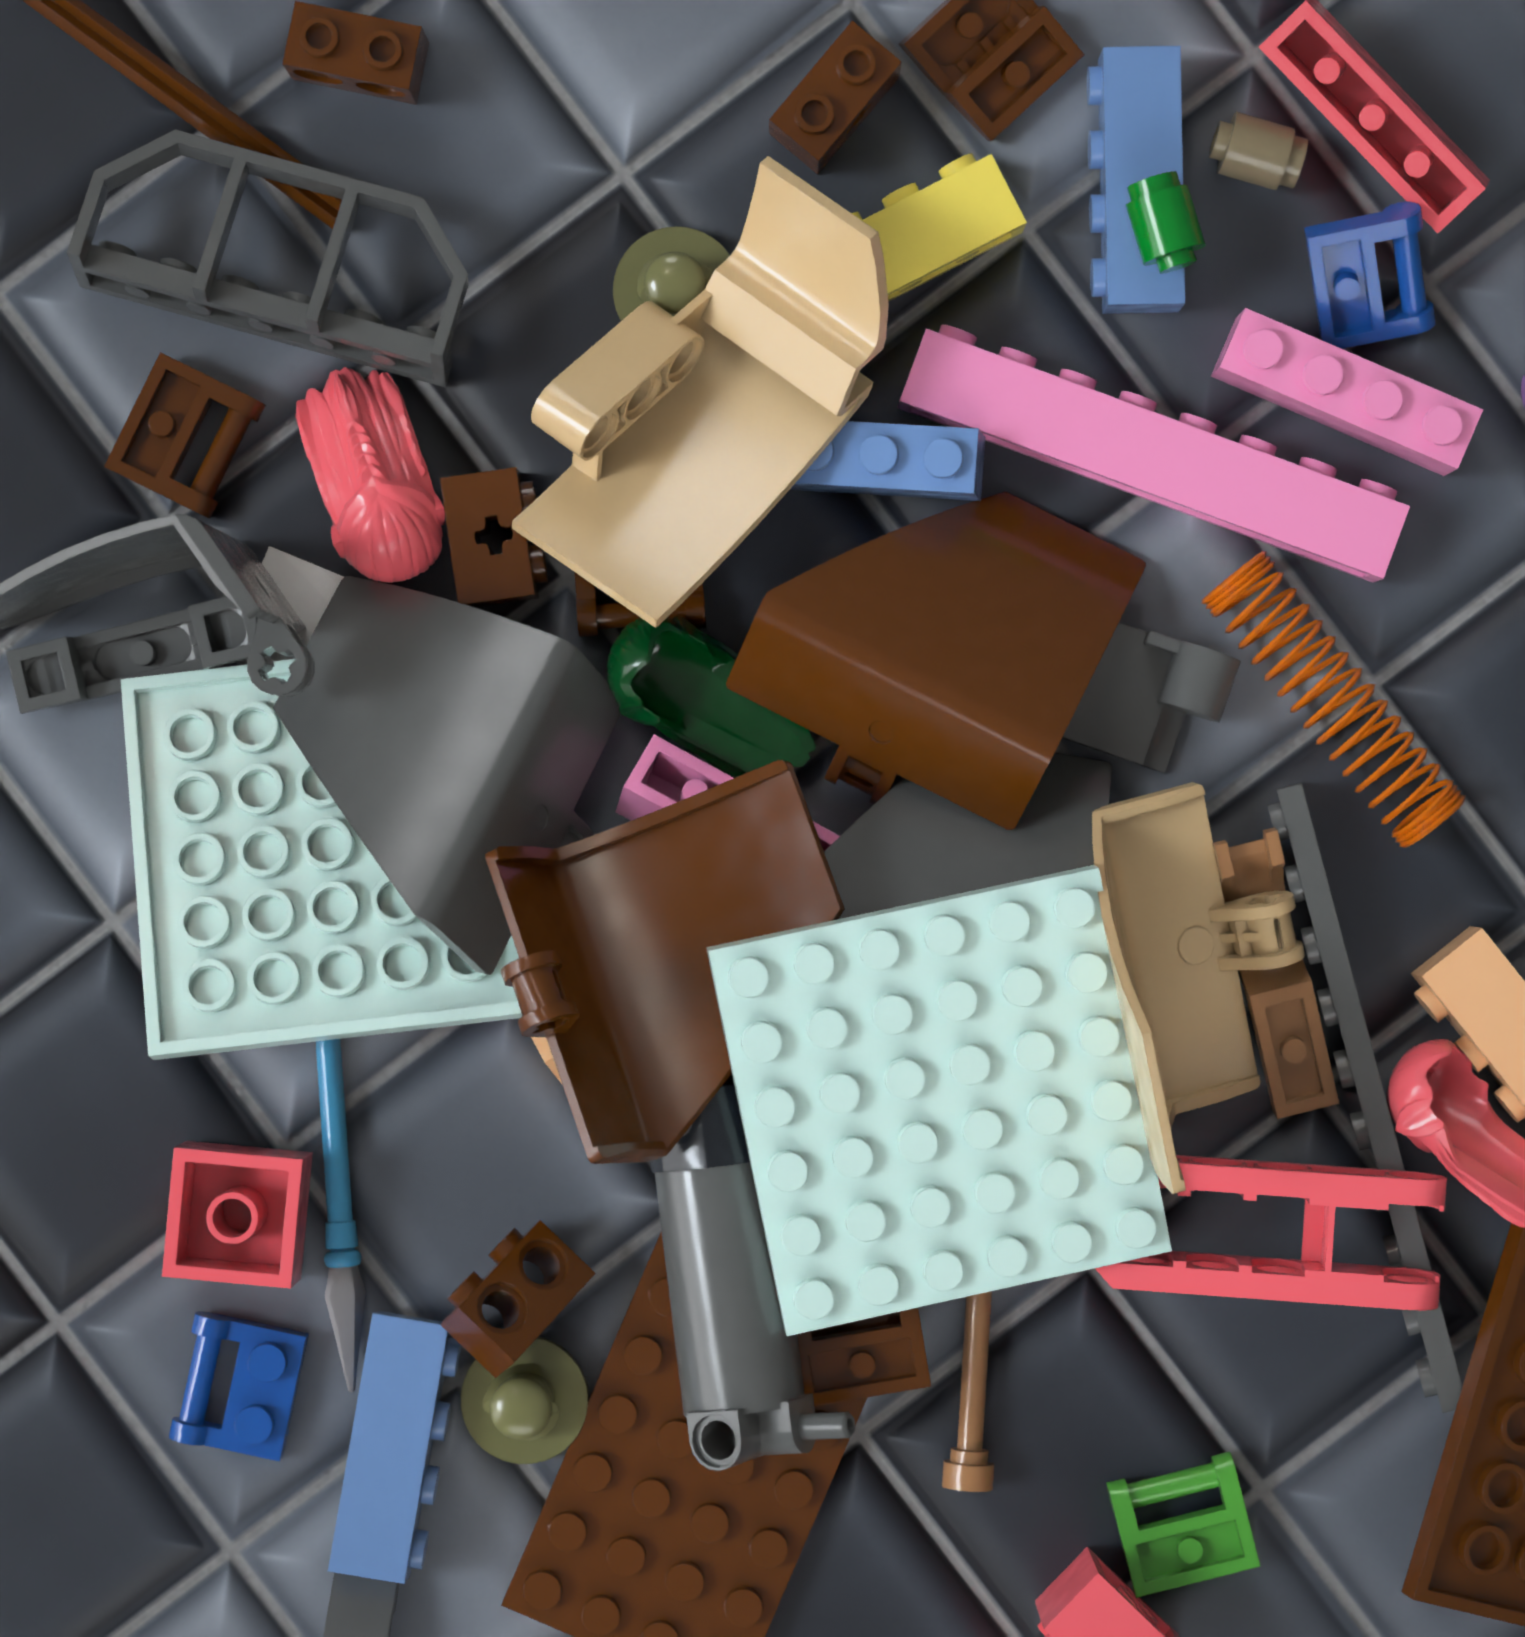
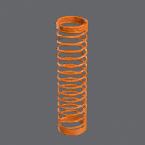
[1201,551,1466,848]

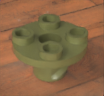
[613,227,730,321]
[461,1336,589,1464]

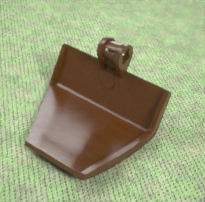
[726,491,1146,830]
[485,760,845,1164]

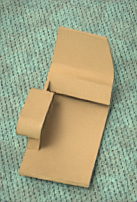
[512,156,889,628]

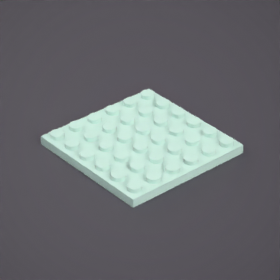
[121,659,522,1060]
[706,865,1172,1336]

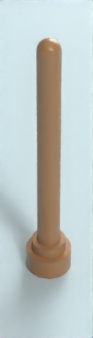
[942,1291,994,1492]

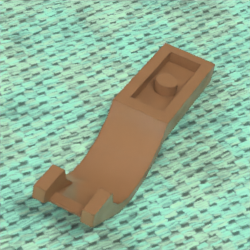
[1212,827,1339,1119]

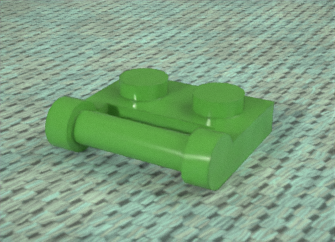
[1106,1451,1261,1598]

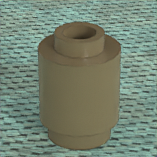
[1208,111,1308,191]

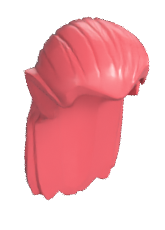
[296,367,445,583]
[1387,1039,1525,1228]

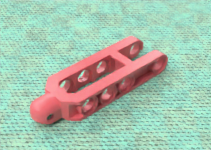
[1095,1155,1447,1311]

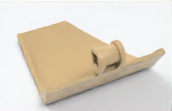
[1092,782,1305,1194]

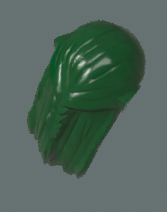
[607,614,816,778]

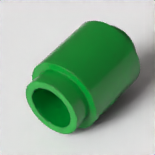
[1125,171,1206,274]

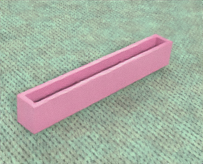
[898,325,1410,583]

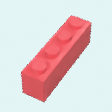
[1259,0,1490,234]

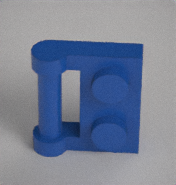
[1304,202,1436,349]
[169,1311,309,1462]

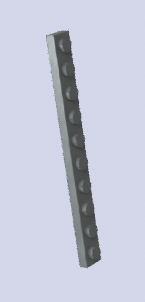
[1267,782,1462,1413]

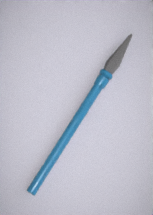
[315,1039,366,1393]

